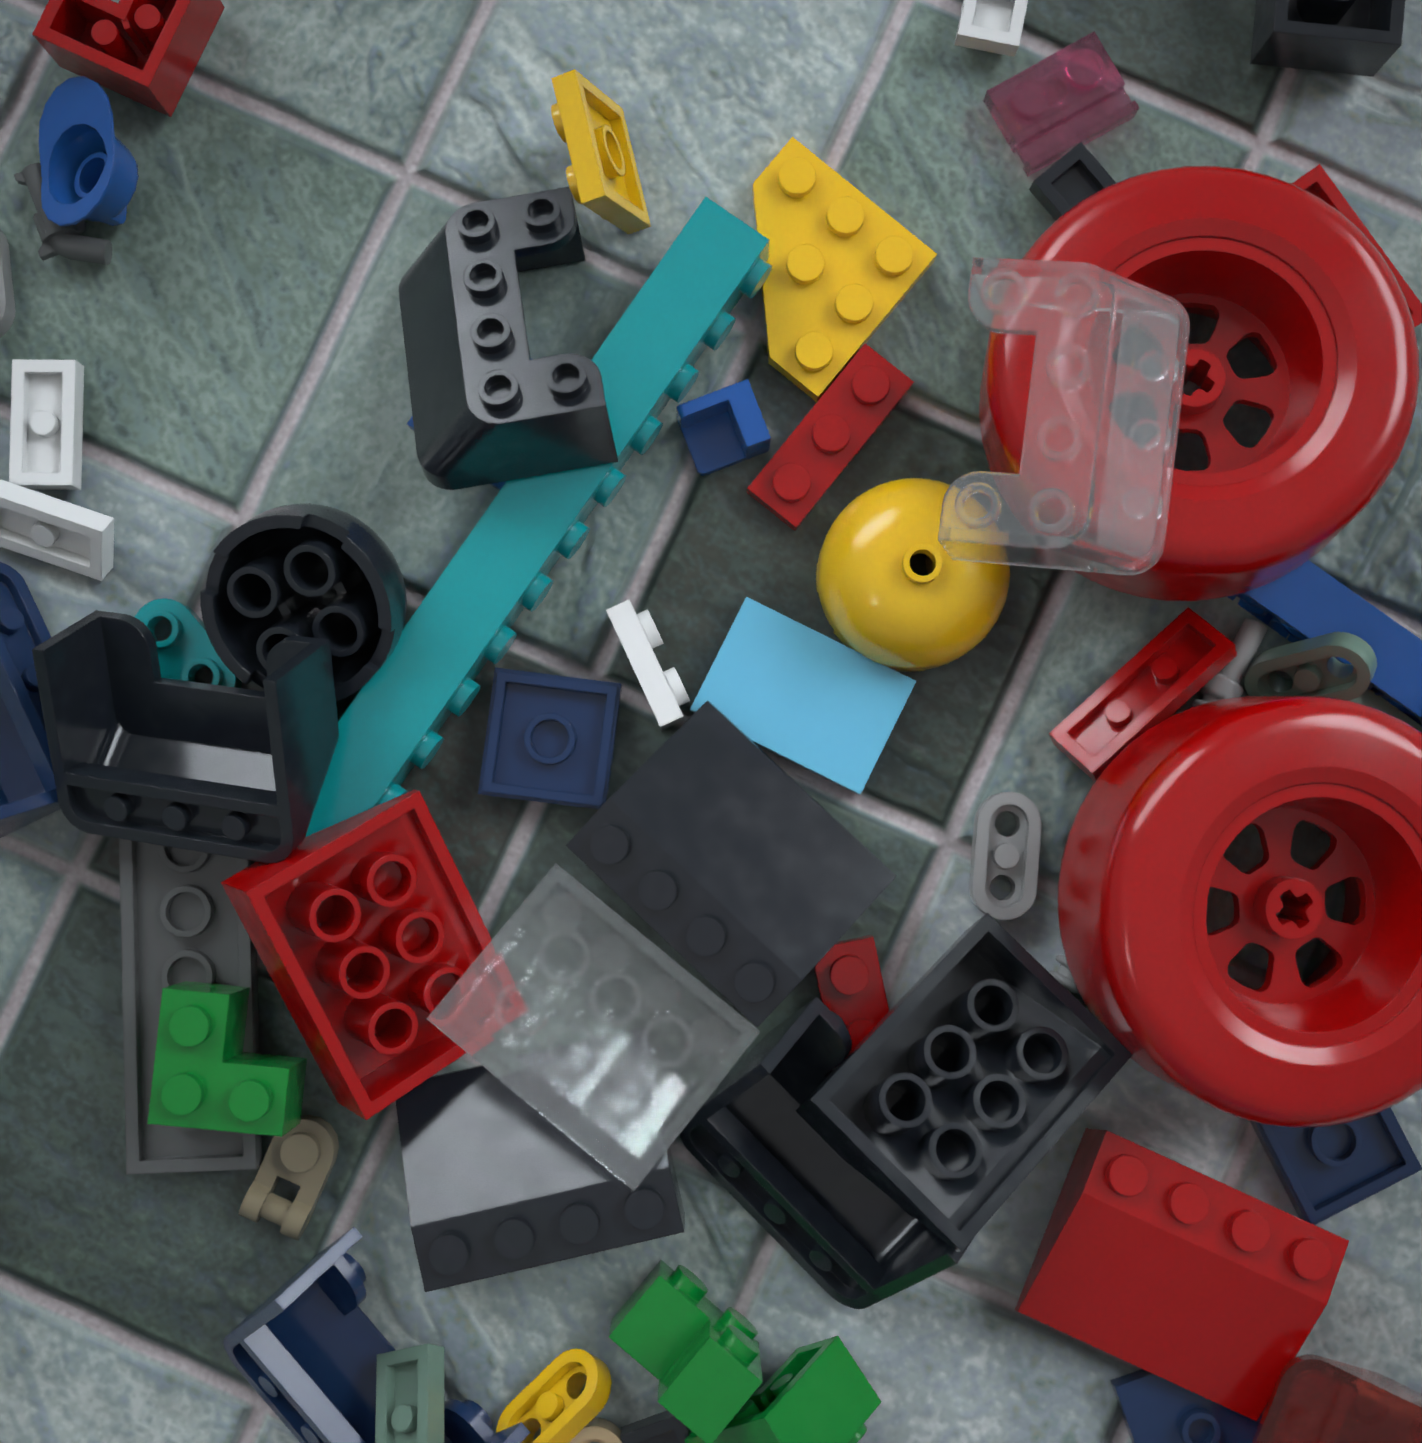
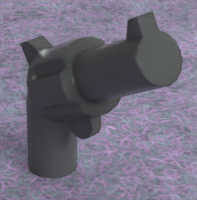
[14,163,112,265]

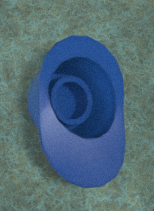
[39,76,139,226]

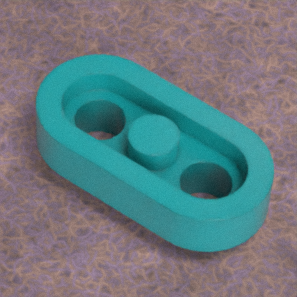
[135,598,242,688]

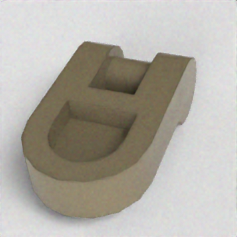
[239,1114,339,1241]

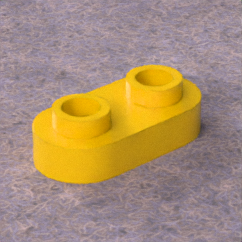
[496,1348,612,1443]

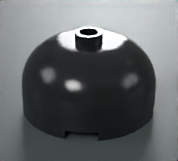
[200,503,407,701]

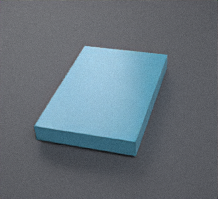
[690,597,916,795]

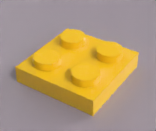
[551,69,651,234]

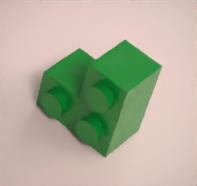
[147,981,307,1137]
[608,1260,763,1443]
[684,1336,882,1443]

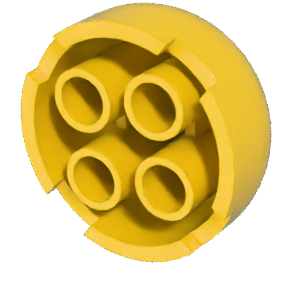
[816,478,1010,672]

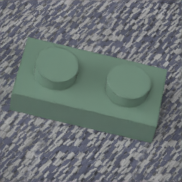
[375,1343,444,1443]

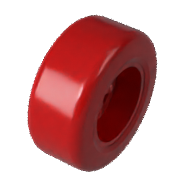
[979,166,1419,601]
[1058,696,1422,1128]

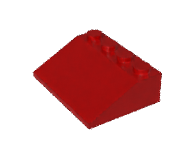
[221,789,527,1120]
[1015,1128,1349,1421]

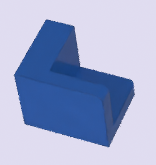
[676,379,771,476]

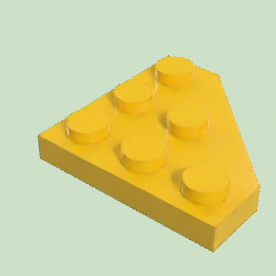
[752,137,937,403]

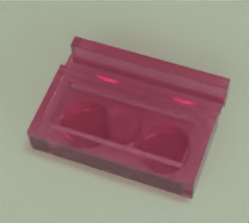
[983,31,1139,177]

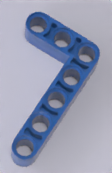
[1227,560,1422,727]

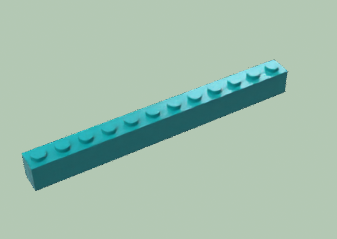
[305,196,772,837]

